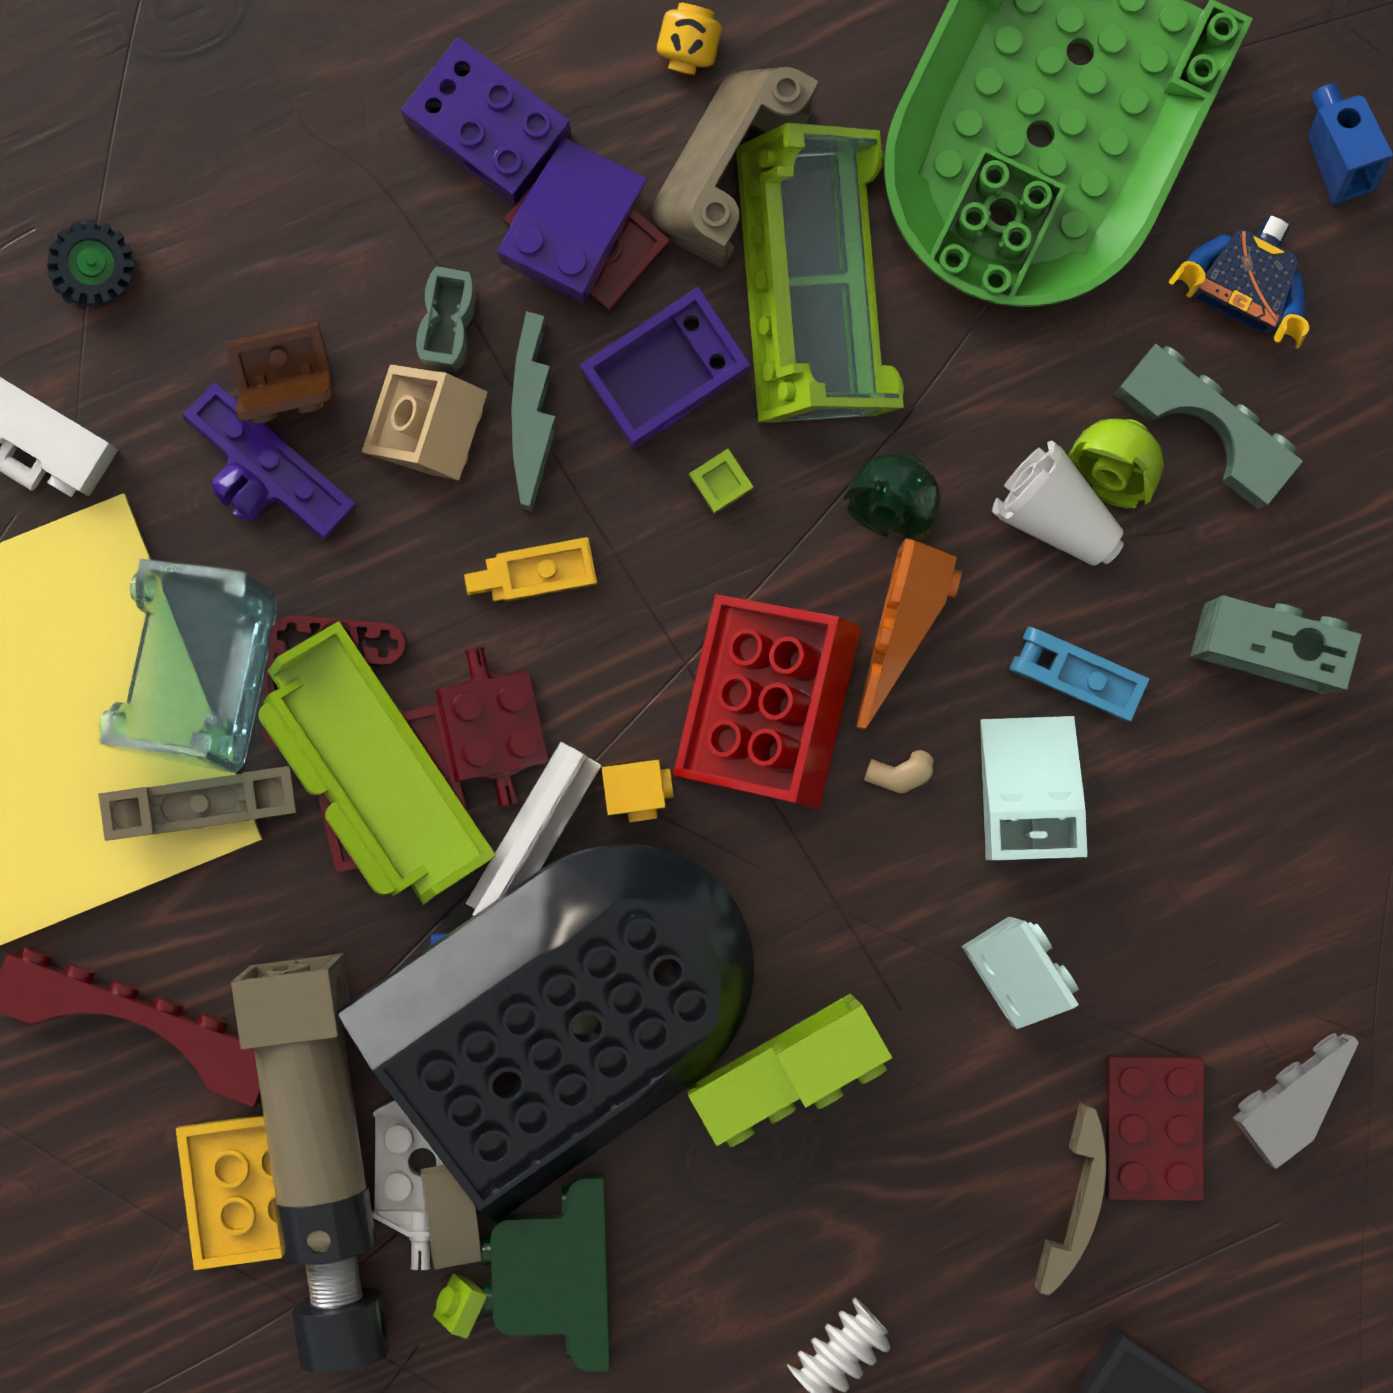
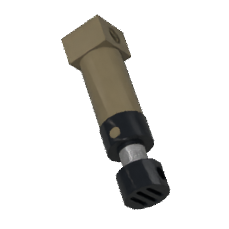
[231,953,390,1373]

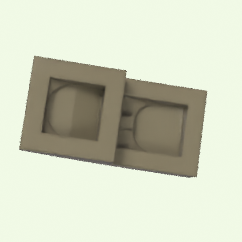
[420,1165,482,1270]

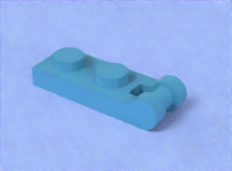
[1009,626,1149,722]

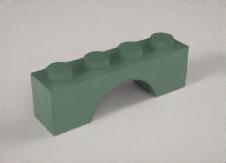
[1113,344,1303,510]

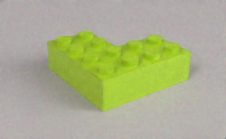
[688,993,892,1147]

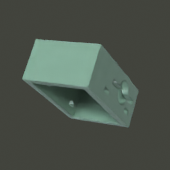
[1190,595,1362,694]

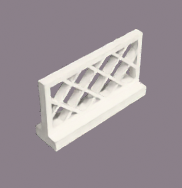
[466,742,602,916]

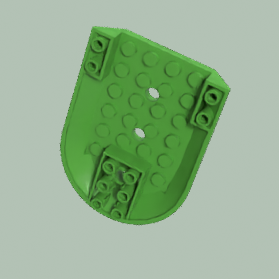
[884,0,1253,307]

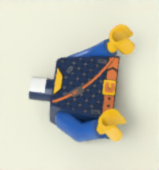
[1169,215,1309,349]

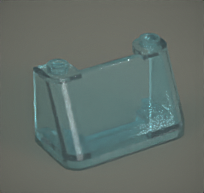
[99,559,276,773]

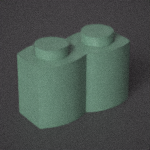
[416,266,477,374]

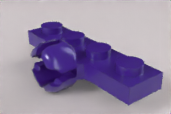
[183,382,355,541]

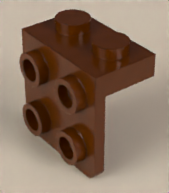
[226,321,332,424]

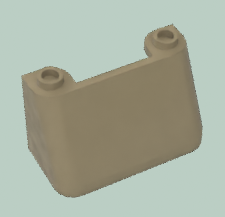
[651,67,819,270]

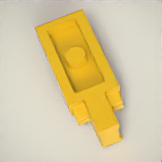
[464,537,597,602]

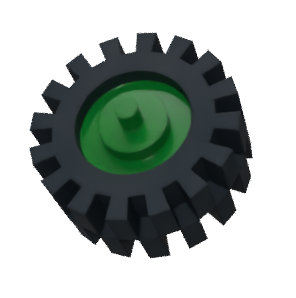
[47,220,134,310]

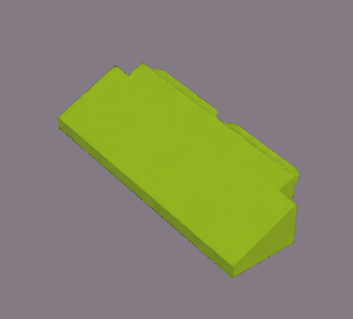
[258,621,496,905]

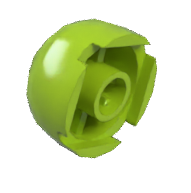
[1068,418,1164,508]

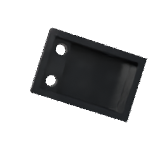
[1072,1326,1214,1393]

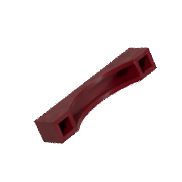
[0,947,261,1107]

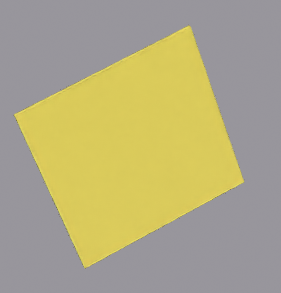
[0,493,263,946]

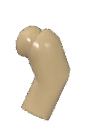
[863,750,934,793]

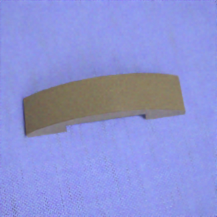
[98,766,296,841]
[1034,1102,1106,1295]

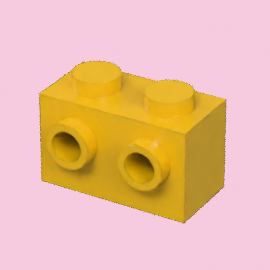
[601,760,674,822]

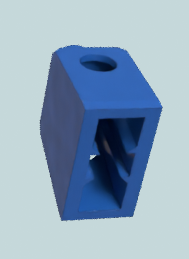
[1308,83,1393,205]

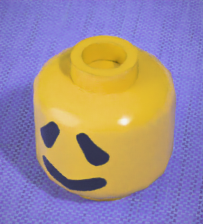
[657,3,722,76]

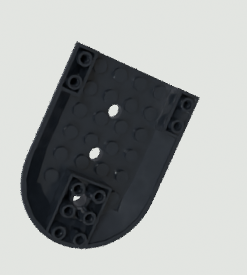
[336,843,754,1222]

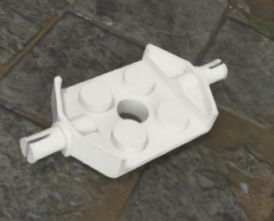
[372,1100,444,1270]

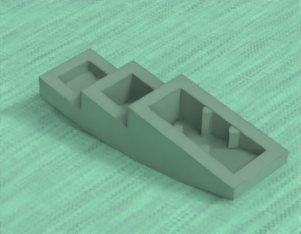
[511,311,557,512]

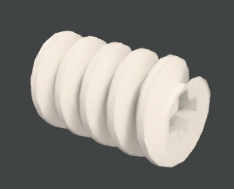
[787,1297,890,1393]

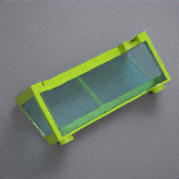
[736,123,904,423]

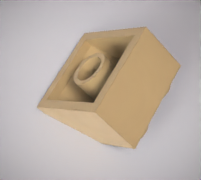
[362,365,488,480]

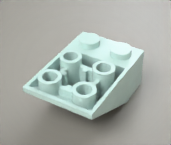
[980,716,1087,860]
[961,917,1079,1029]

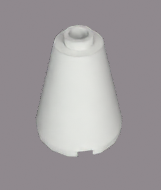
[992,440,1124,566]

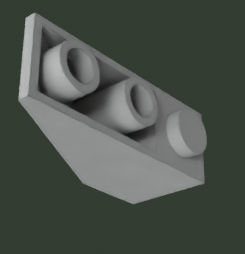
[1232,1033,1359,1169]

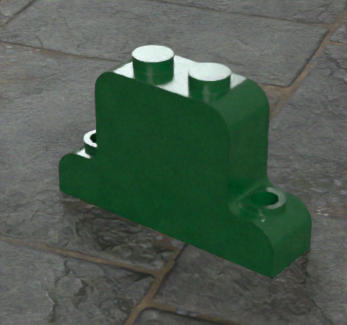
[482,1172,611,1372]

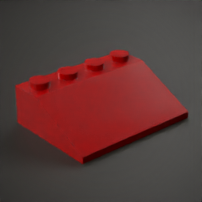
[673,594,862,810]

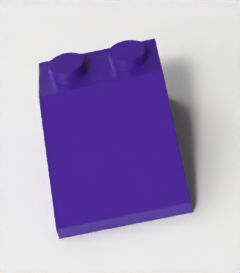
[497,137,647,305]

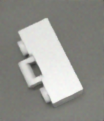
[0,377,118,497]

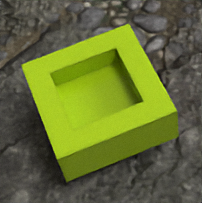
[689,449,754,514]
[433,1273,488,1339]

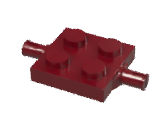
[435,647,549,807]

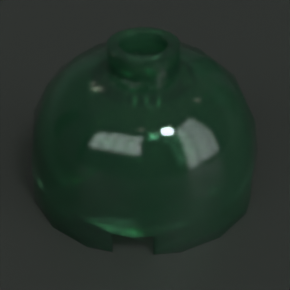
[844,454,941,542]

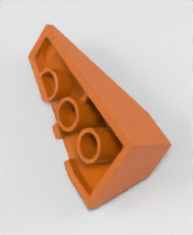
[854,539,962,730]

